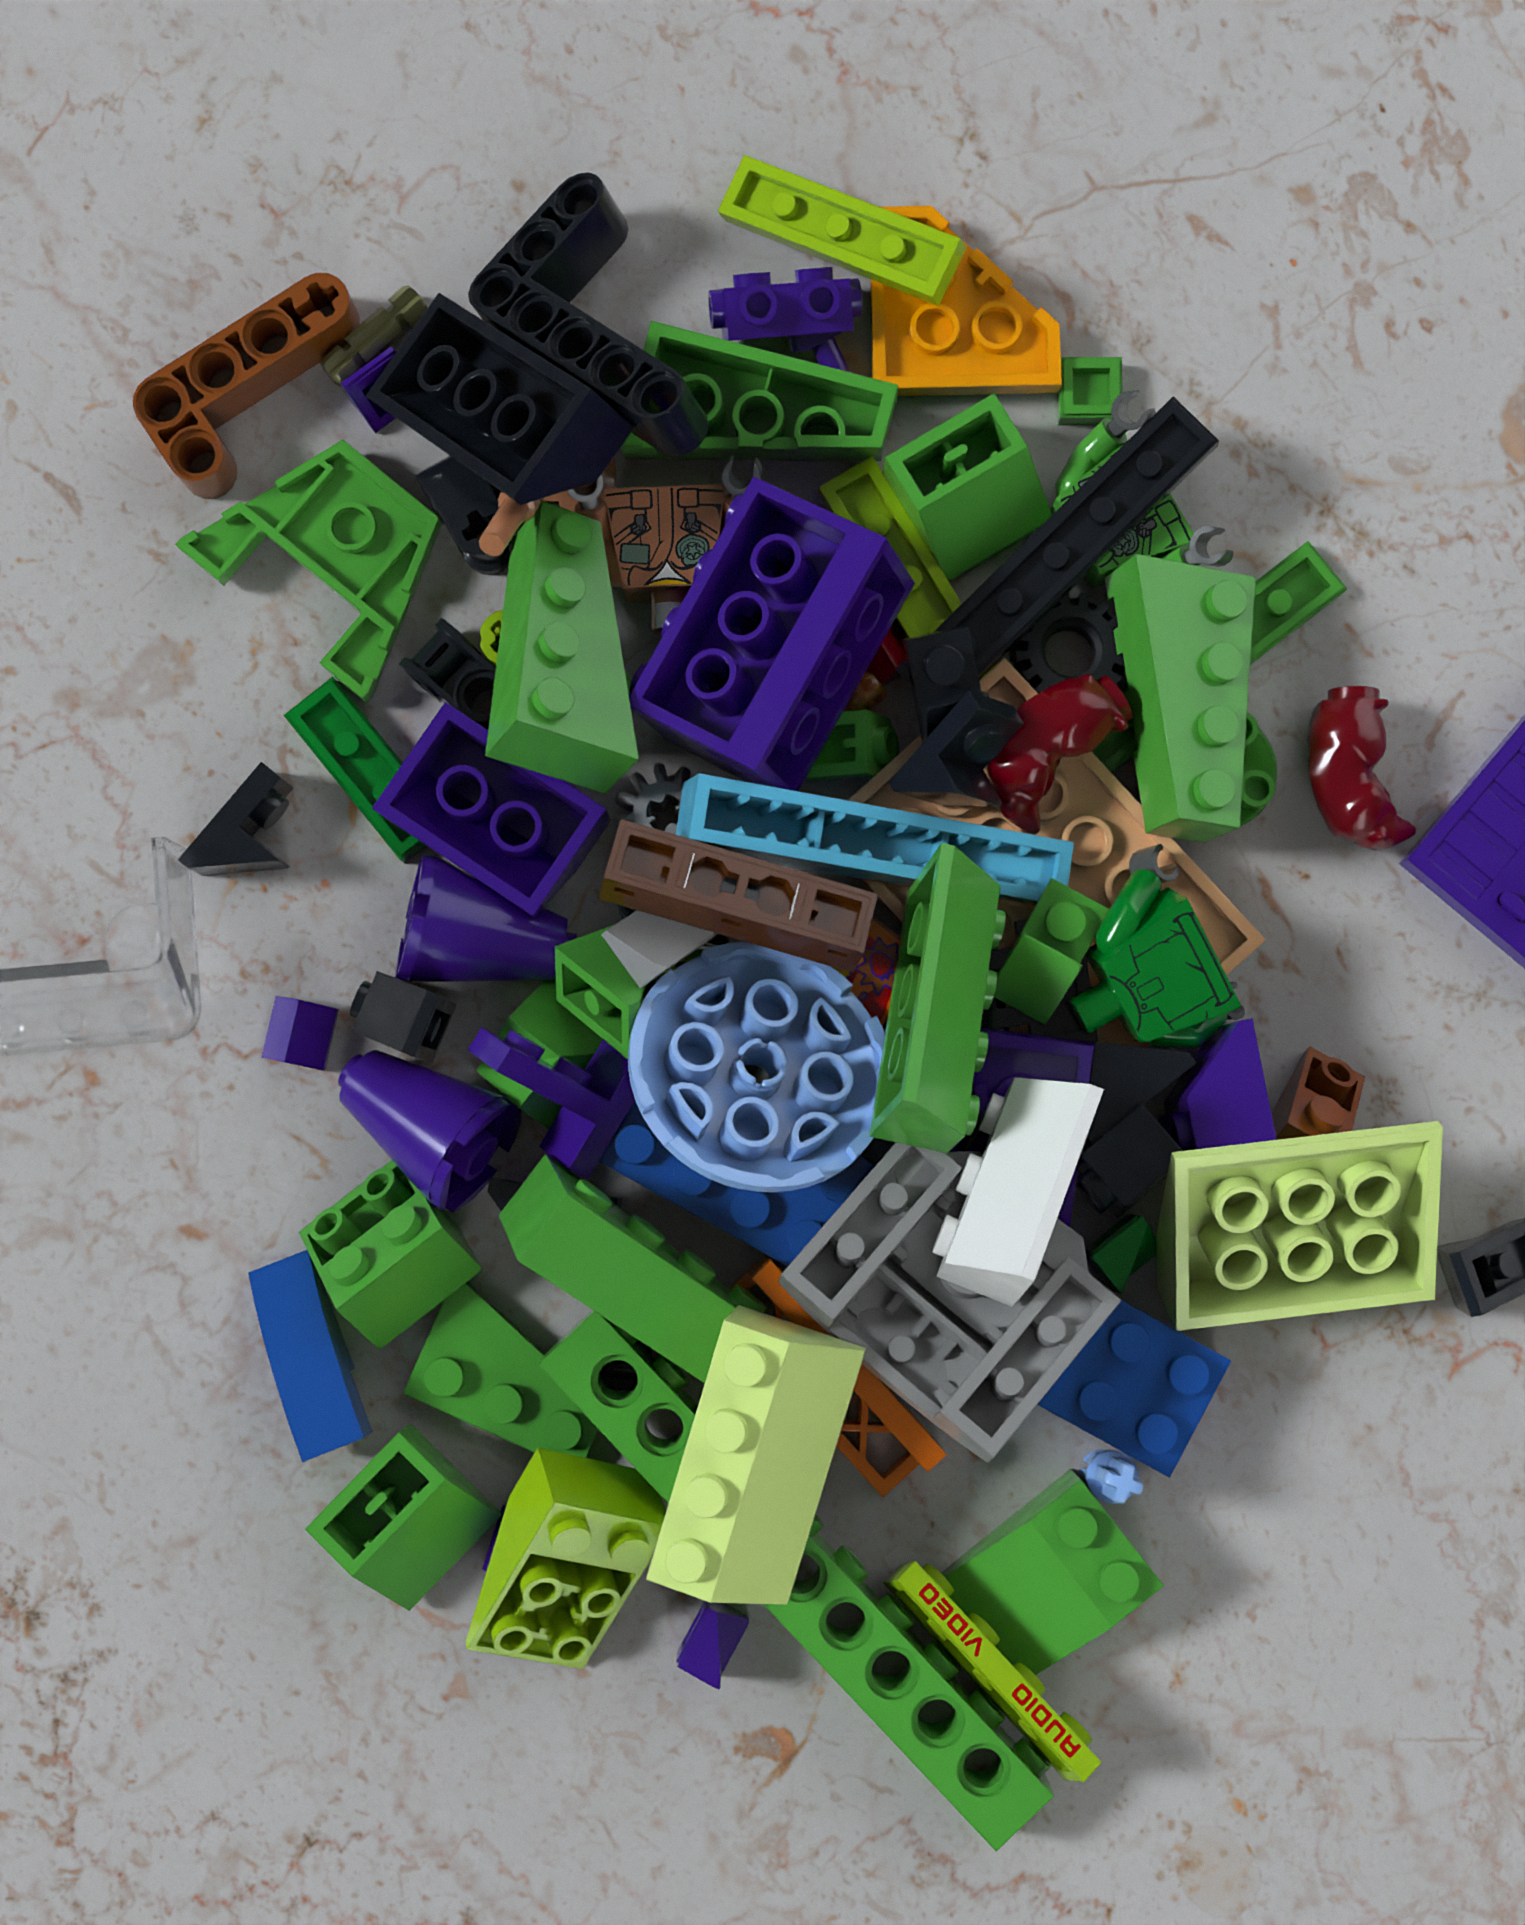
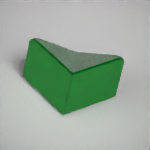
[1085,1214,1157,1294]

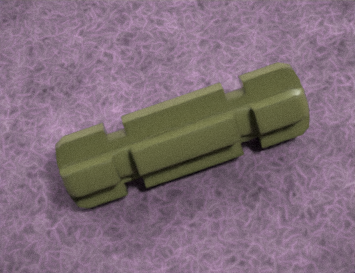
[320,285,428,388]

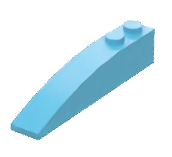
[676,773,1074,903]

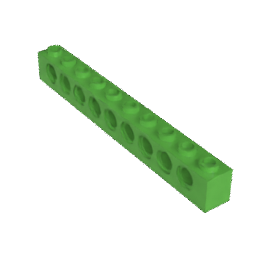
[538,1310,1054,1852]

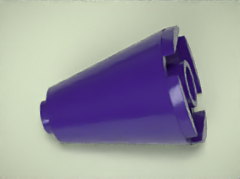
[395,854,577,982]
[338,1050,521,1213]

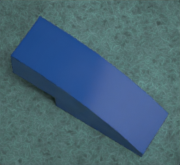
[248,1250,373,1462]

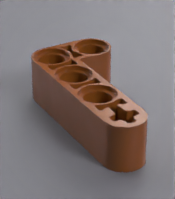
[133,273,360,499]

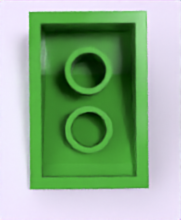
[941,1469,1164,1675]

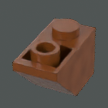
[1271,1046,1365,1140]

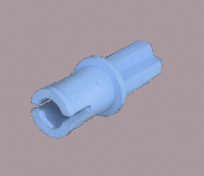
[1080,1449,1144,1504]

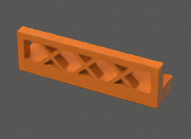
[728,1254,947,1498]

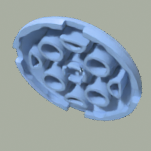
[628,942,885,1192]

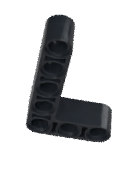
[468,172,709,456]

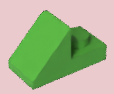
[994,878,1109,1025]

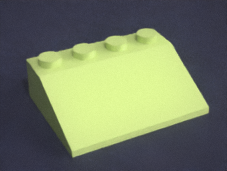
[1156,1121,1443,1331]

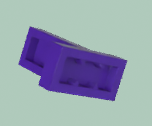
[468,1027,635,1179]

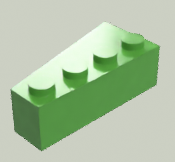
[485,501,639,793]
[1105,554,1255,843]

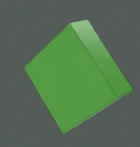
[1057,357,1122,425]

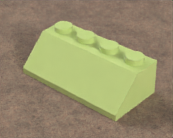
[646,1305,866,1605]

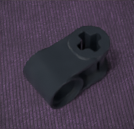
[414,456,515,574]
[399,618,496,730]

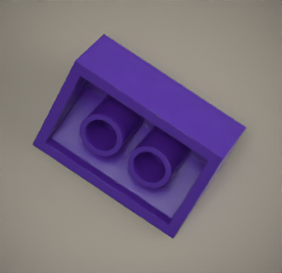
[372,702,611,917]

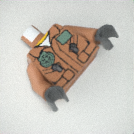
[567,455,763,635]

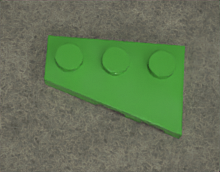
[403,1281,599,1458]

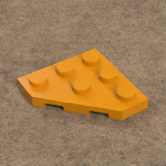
[870,206,1062,396]

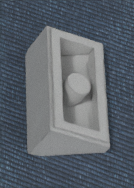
[601,910,719,989]

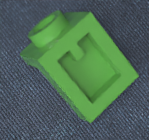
[804,710,899,782]

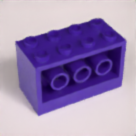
[629,476,915,791]

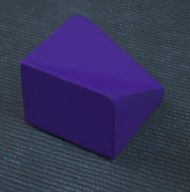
[676,1601,749,1689]

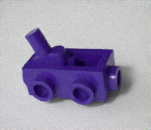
[708,267,862,372]

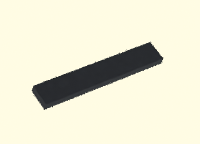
[895,396,1219,686]

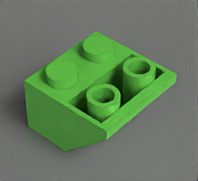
[882,393,1052,582]
[299,1160,483,1350]
[305,1423,502,1611]

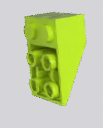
[465,1447,666,1669]

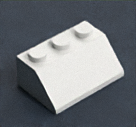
[932,1078,1104,1307]

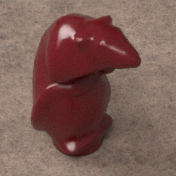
[986,674,1133,835]
[1307,686,1416,850]

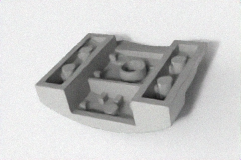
[778,1143,1121,1463]

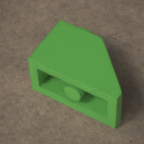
[555,924,656,1059]

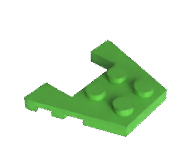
[175,439,442,703]

